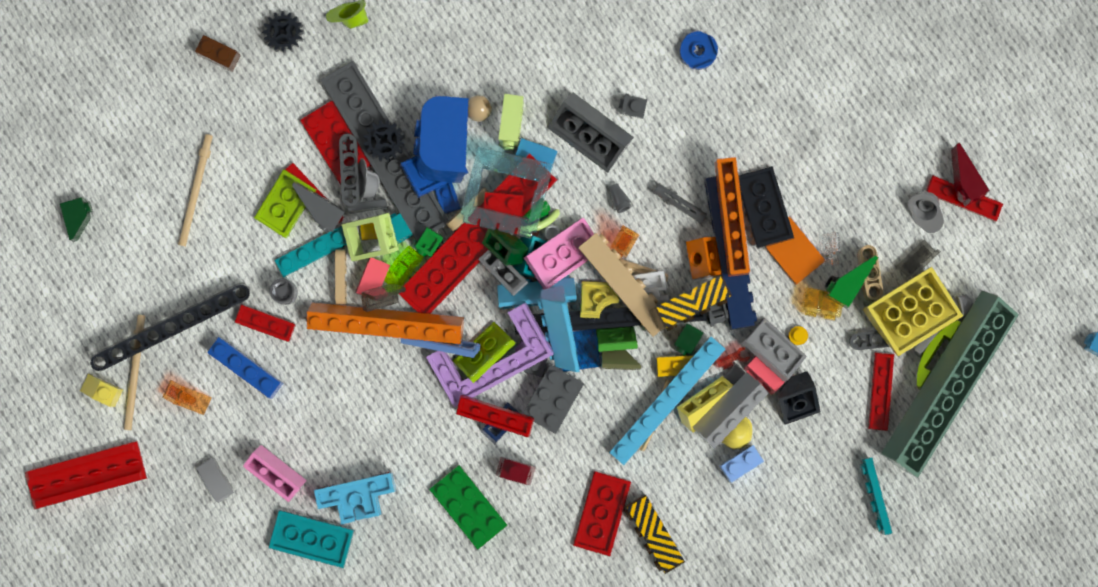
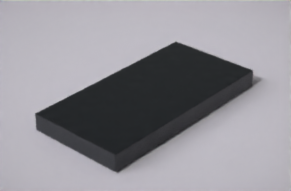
[738,166,794,249]

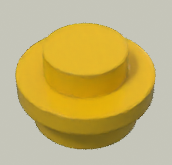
[789,326,808,345]

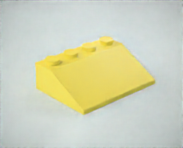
[863,267,963,357]

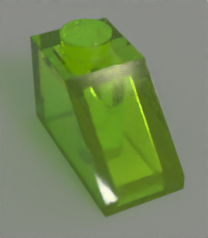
[384,246,424,292]

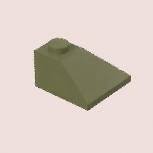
[601,350,641,370]

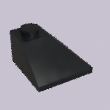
[778,371,821,425]

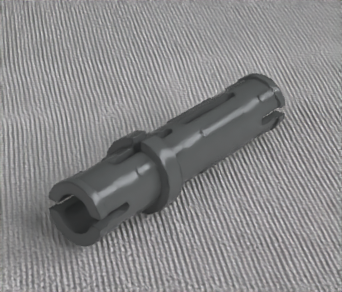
[653,183,707,224]

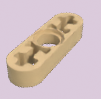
[446,187,489,231]
[335,249,347,305]

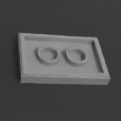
[742,317,807,382]

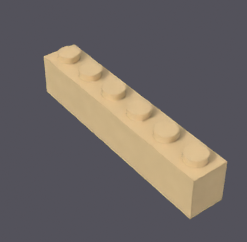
[578,233,660,337]

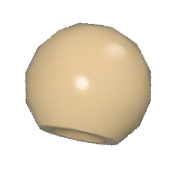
[468,95,492,122]

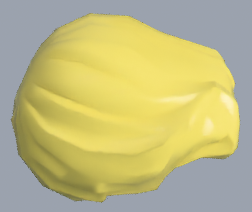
[722,417,752,450]

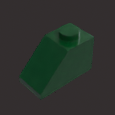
[60,197,93,242]
[482,227,529,266]
[673,323,704,356]

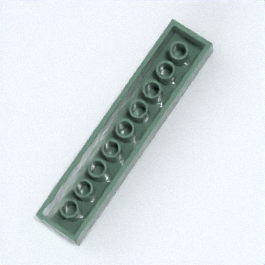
[881,290,1019,478]

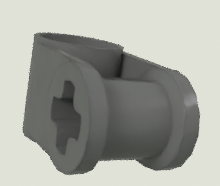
[707,304,730,327]

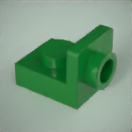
[414,227,443,257]

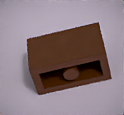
[195,35,241,73]

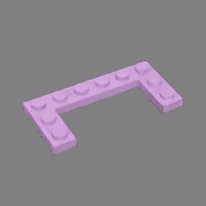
[426,303,554,407]

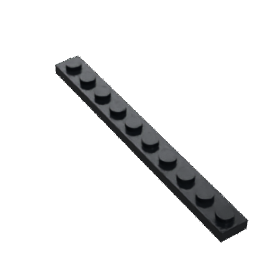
[515,305,707,335]

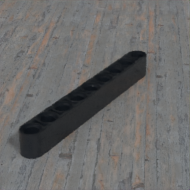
[90,283,250,371]

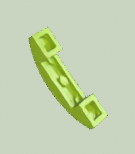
[917,320,961,390]

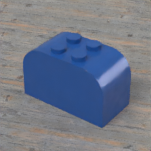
[413,96,468,183]

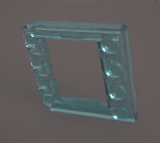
[461,147,553,239]

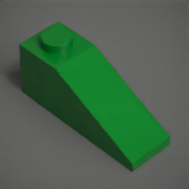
[826,256,879,308]

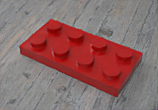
[300,100,371,185]

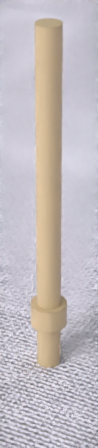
[178,134,213,247]
[124,315,145,430]

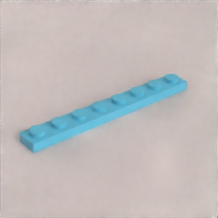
[609,336,725,465]

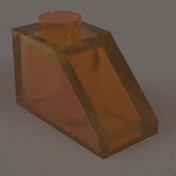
[610,225,639,259]
[162,380,212,415]

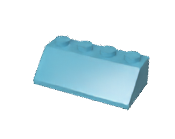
[497,275,577,310]
[538,286,580,372]

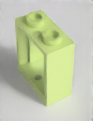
[499,94,524,150]
[342,213,399,262]

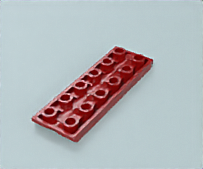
[25,441,147,510]

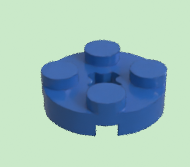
[680,31,718,70]

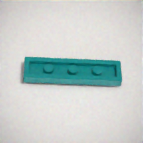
[275,226,347,277]
[860,457,893,535]

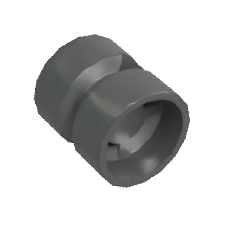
[269,278,298,305]

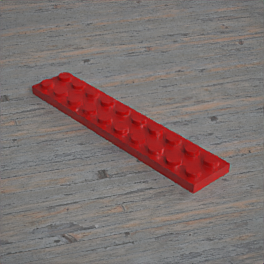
[397,153,557,314]

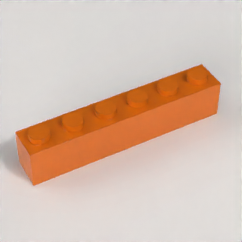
[714,157,750,277]

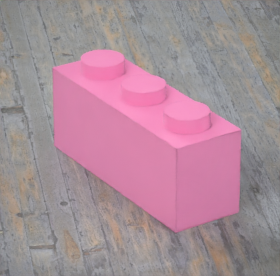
[243,445,307,502]

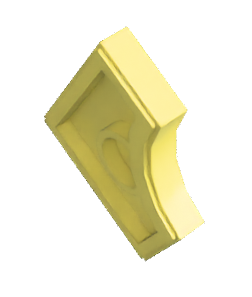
[580,281,619,318]

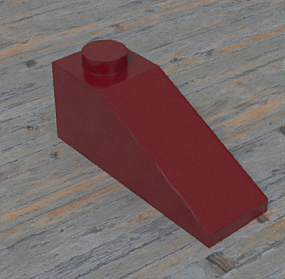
[951,142,990,207]

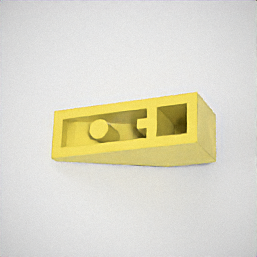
[677,376,733,433]

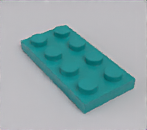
[269,510,355,568]

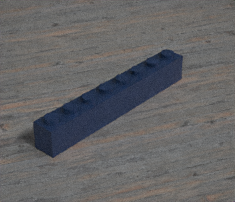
[704,176,757,330]

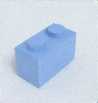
[719,445,764,483]

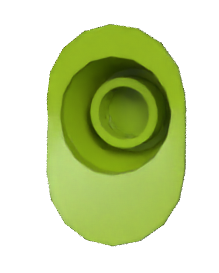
[326,0,369,29]

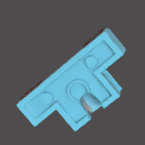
[314,472,396,524]

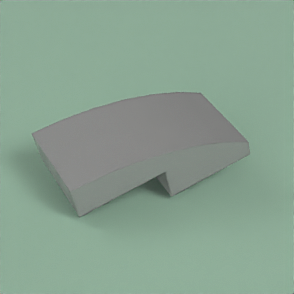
[197,457,234,503]

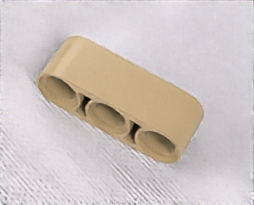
[857,245,883,301]

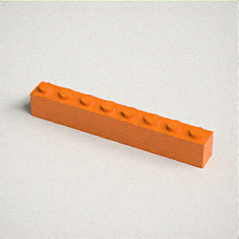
[307,302,464,344]

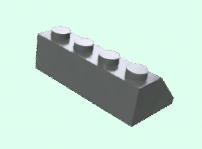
[547,92,634,173]

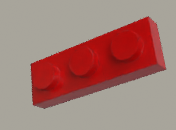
[234,305,296,343]

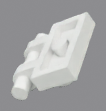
[632,270,670,305]

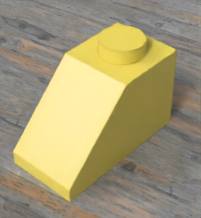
[80,374,123,407]

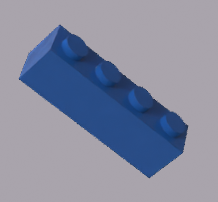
[207,337,284,399]

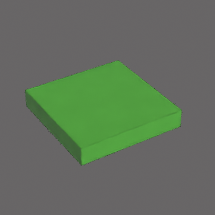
[596,326,638,352]

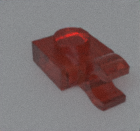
[715,347,750,370]

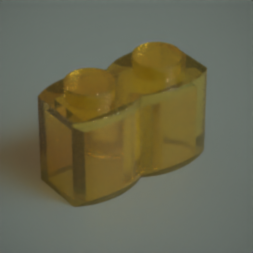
[801,288,842,321]

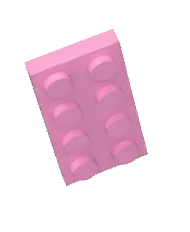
[524,217,594,289]

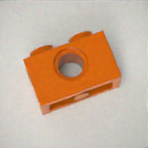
[686,237,722,279]

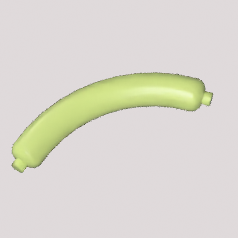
[521,209,560,234]

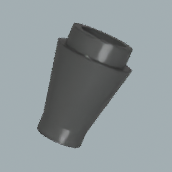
[608,183,632,213]

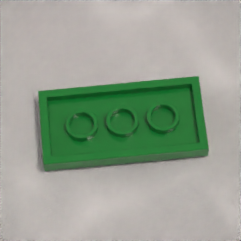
[429,465,508,550]

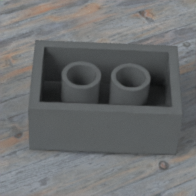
[523,365,584,434]

